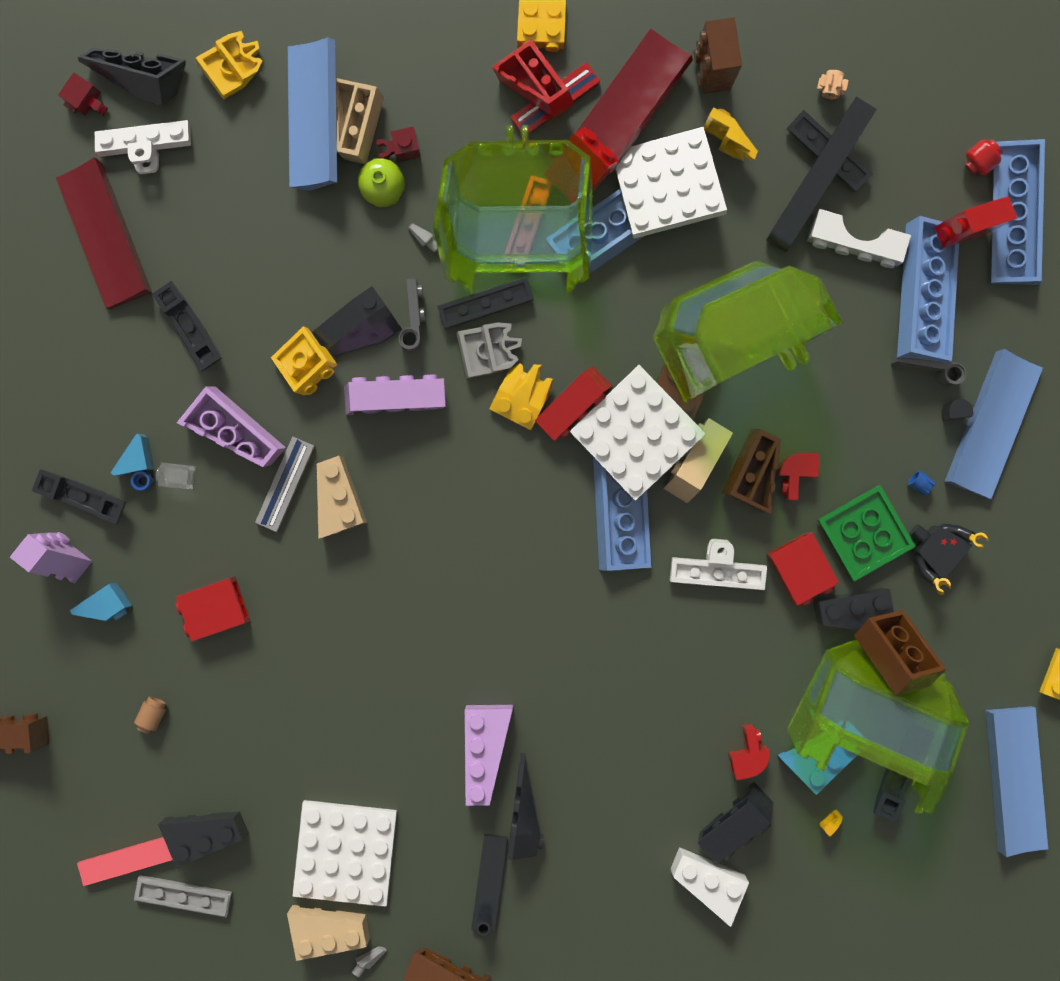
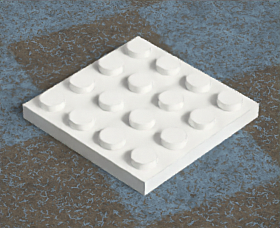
[615,127,727,239]
[570,365,706,501]
[293,800,397,907]

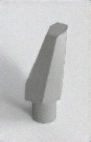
[408,223,440,252]
[352,946,387,977]

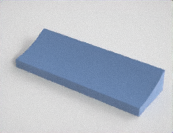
[288,37,337,191]
[991,139,1045,285]
[546,188,644,284]
[897,216,959,363]
[944,349,1043,499]
[593,456,651,571]
[985,706,1048,857]

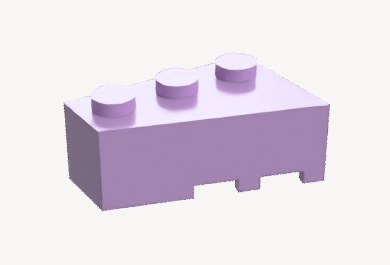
[10,532,92,583]

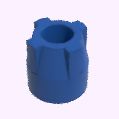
[908,470,935,495]
[131,471,155,490]

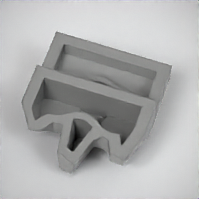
[456,323,522,379]

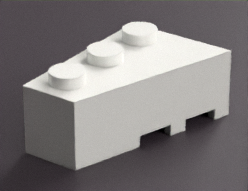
[671,847,749,927]

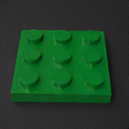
[817,485,916,581]

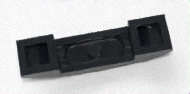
[152,281,222,372]
[32,469,126,524]
[873,725,933,823]

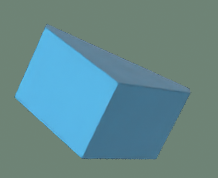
[111,434,154,476]

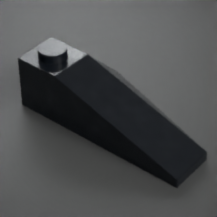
[78,48,186,105]
[311,286,402,357]
[508,753,544,860]

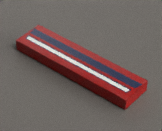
[511,62,600,138]

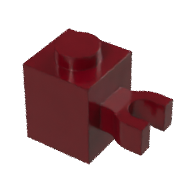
[58,72,108,116]
[376,127,421,162]

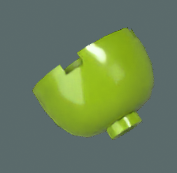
[358,158,405,207]

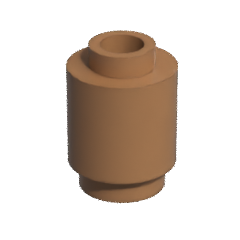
[134,696,166,734]

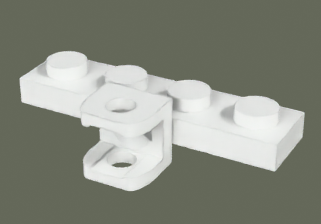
[95,120,191,174]
[670,539,767,590]

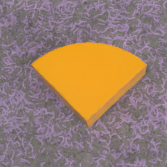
[819,809,843,837]

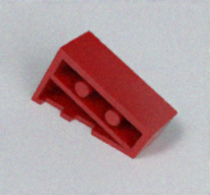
[492,39,574,118]
[535,366,612,441]

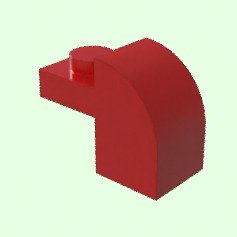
[776,453,819,500]
[728,724,770,780]

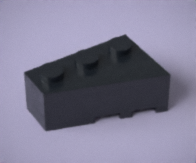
[813,587,894,630]
[698,782,773,864]
[158,811,249,868]

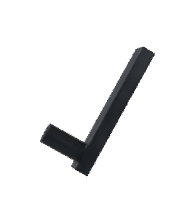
[471,833,508,936]

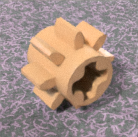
[817,70,849,100]

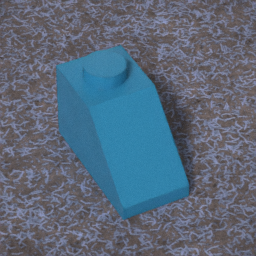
[70,583,132,621]

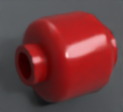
[965,139,1003,175]

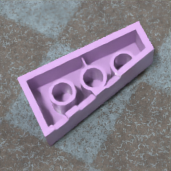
[344,375,446,415]
[177,387,286,467]
[465,705,513,806]

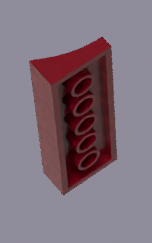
[576,28,693,174]
[56,157,152,309]

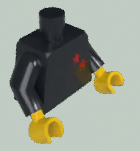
[909,524,989,595]

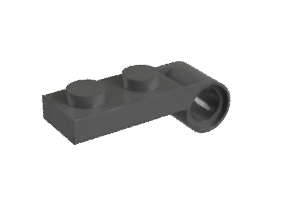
[399,278,426,352]
[891,353,966,386]

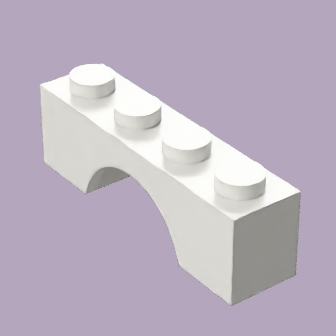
[807,209,911,268]

